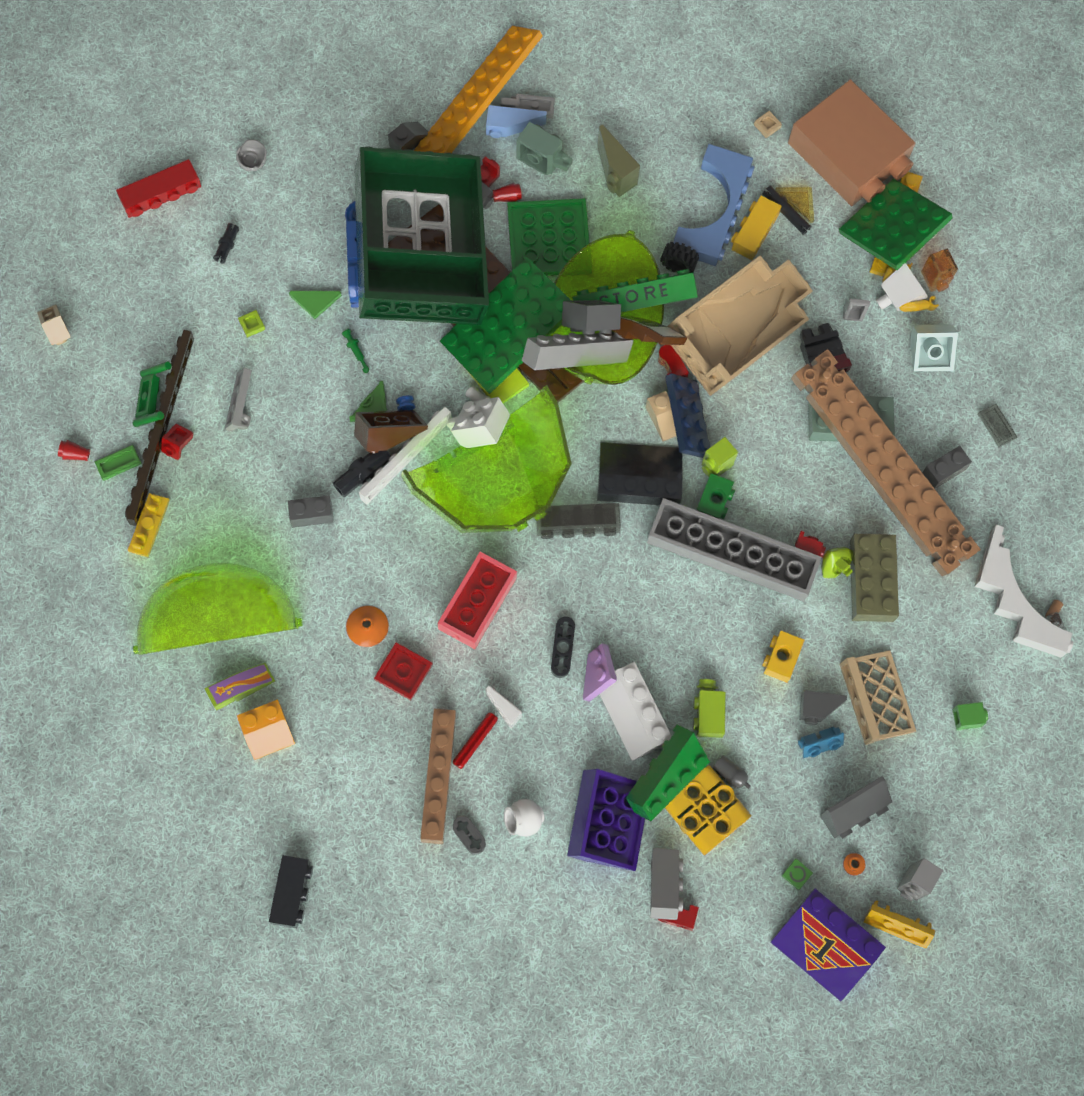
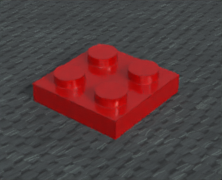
[374,642,433,701]

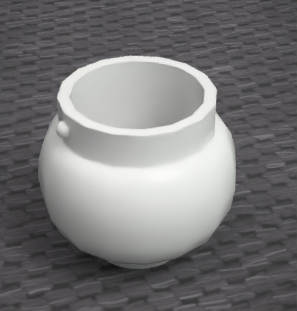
[504,799,544,837]

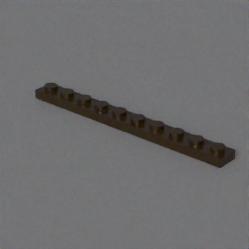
[125,330,194,526]

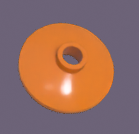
[346,606,389,647]

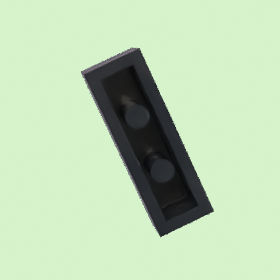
[269,855,313,929]

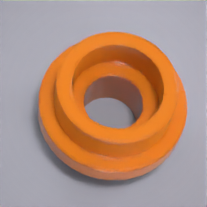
[843,853,866,876]

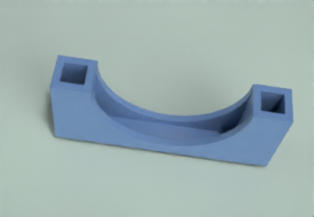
[673,144,755,266]

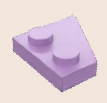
[583,643,617,702]

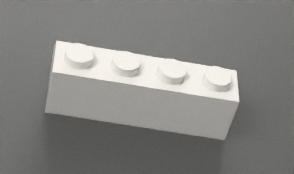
[599,662,672,761]

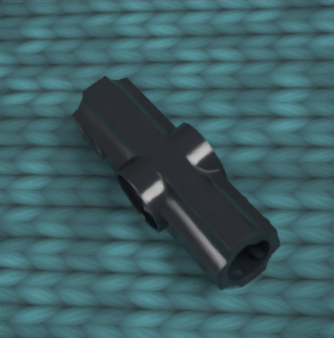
[333,450,391,498]

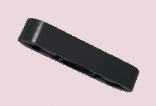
[551,616,575,678]

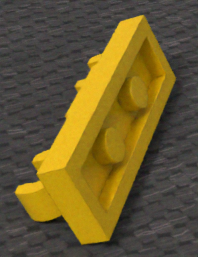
[128,493,170,558]
[863,900,935,948]

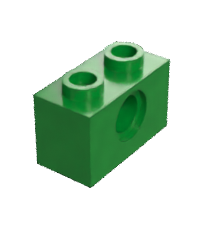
[697,473,735,520]

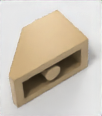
[37,305,71,345]
[646,391,676,442]

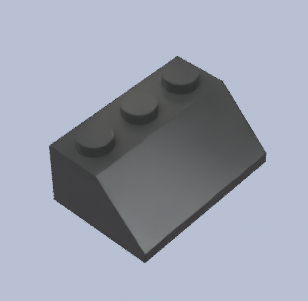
[820,776,892,839]

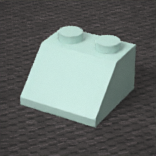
[910,324,958,371]

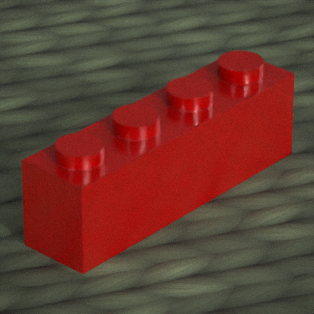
[116,159,201,218]

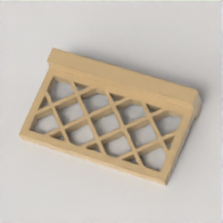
[840,650,916,745]

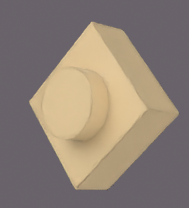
[754,111,782,138]

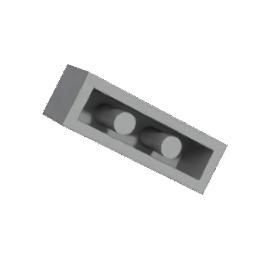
[650,848,683,920]
[897,858,944,901]

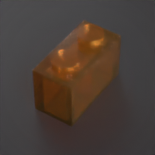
[921,248,958,292]

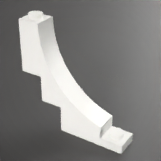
[975,525,1073,657]

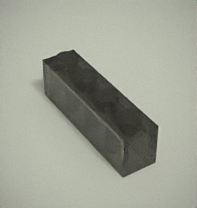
[535,503,621,539]

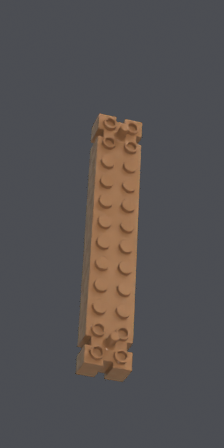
[791,349,981,576]

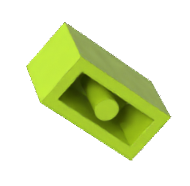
[701,437,738,477]
[693,690,726,738]

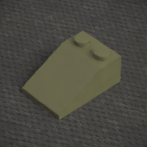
[597,124,640,197]

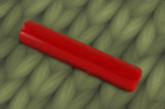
[453,712,498,769]

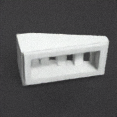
[486,686,522,729]

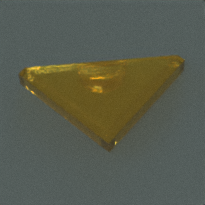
[775,187,814,223]

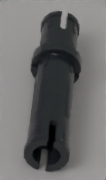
[762,185,812,235]

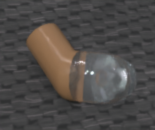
[1045,599,1064,629]

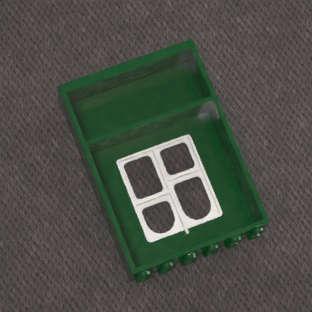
[354,146,489,325]

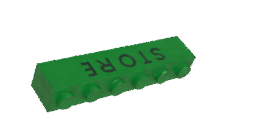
[572,269,698,312]

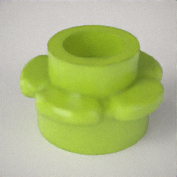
[697,679,718,691]

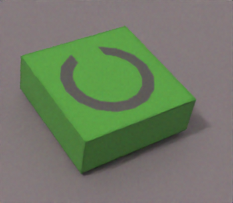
[782,859,813,891]

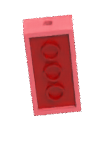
[438,552,517,649]

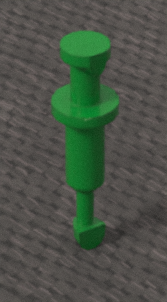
[342,329,369,374]

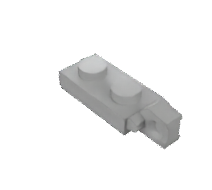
[501,94,555,119]

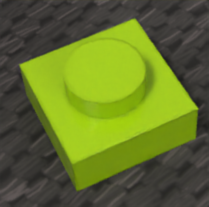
[238,310,265,338]

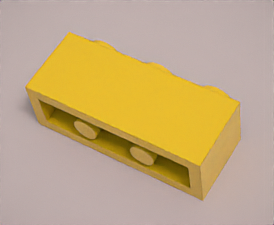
[731,196,782,261]

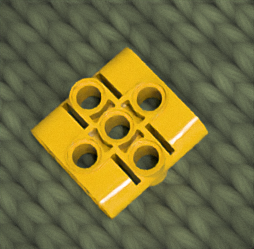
[665,765,752,855]

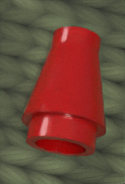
[493,182,522,202]
[58,440,90,461]

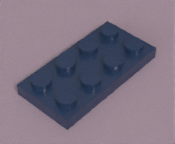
[665,373,710,458]

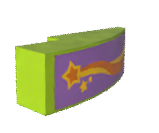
[204,663,275,711]

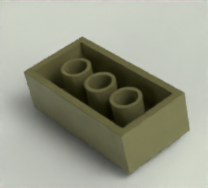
[850,534,899,622]

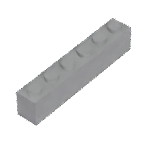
[522,332,633,370]

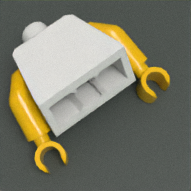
[876,263,939,312]

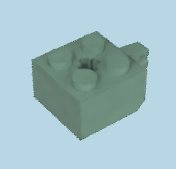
[516,122,573,175]

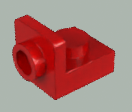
[481,156,500,187]
[161,424,194,460]

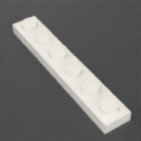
[359,407,452,504]

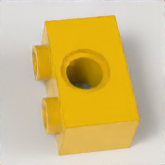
[762,631,805,683]

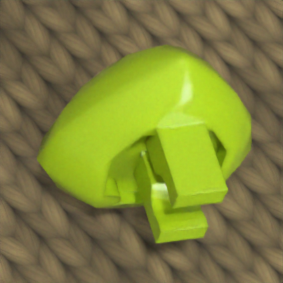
[821,547,853,579]

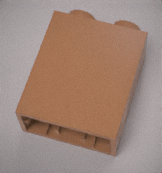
[788,79,916,207]

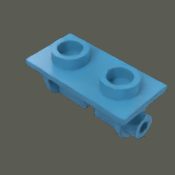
[798,727,844,759]

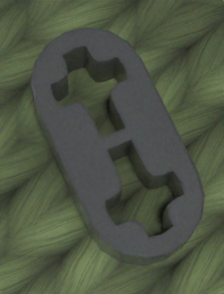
[453,816,486,855]

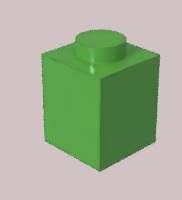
[952,702,988,730]

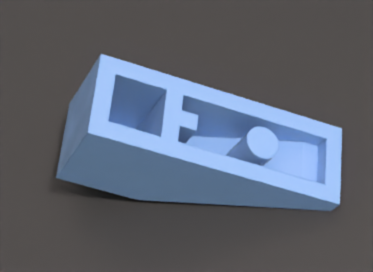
[486,105,547,138]

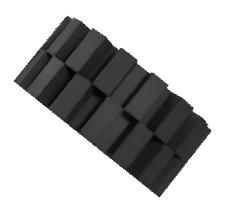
[660,242,699,272]

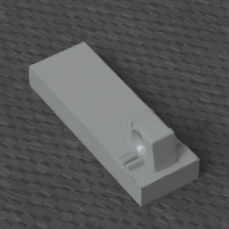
[225,368,252,432]

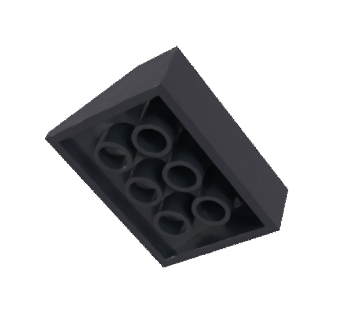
[597,442,683,505]

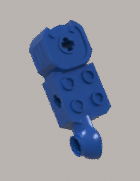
[345,201,359,308]

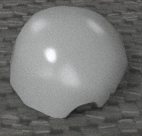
[236,139,267,171]

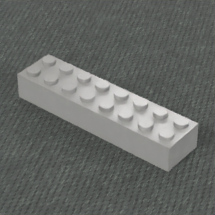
[647,498,822,602]

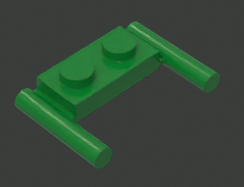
[132,361,172,427]

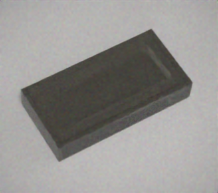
[978,404,1017,448]

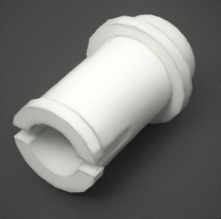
[465,386,490,401]

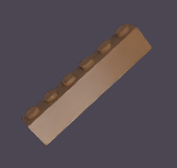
[420,708,456,844]

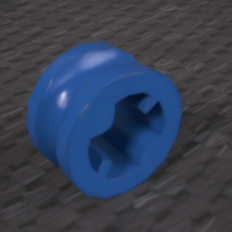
[396,395,416,411]

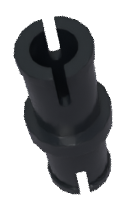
[213,223,239,264]

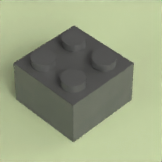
[562,300,621,334]

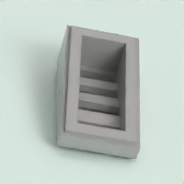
[843,298,870,322]

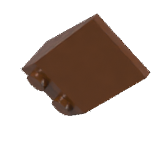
[354,410,428,453]

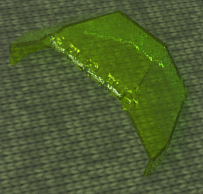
[401,385,572,533]

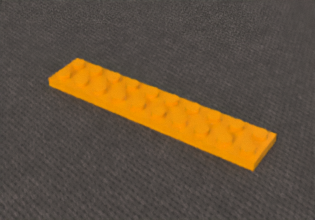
[414,25,543,153]

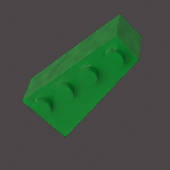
[626,724,710,822]

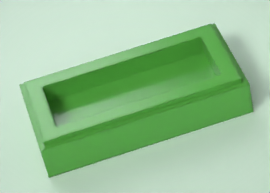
[94,445,142,481]

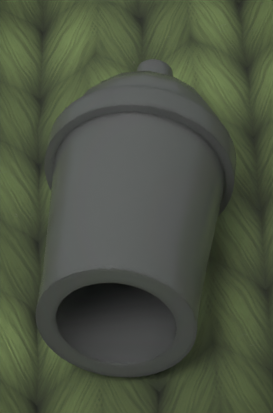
[713,755,751,789]

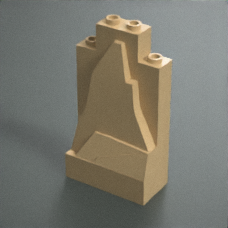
[667,256,813,396]

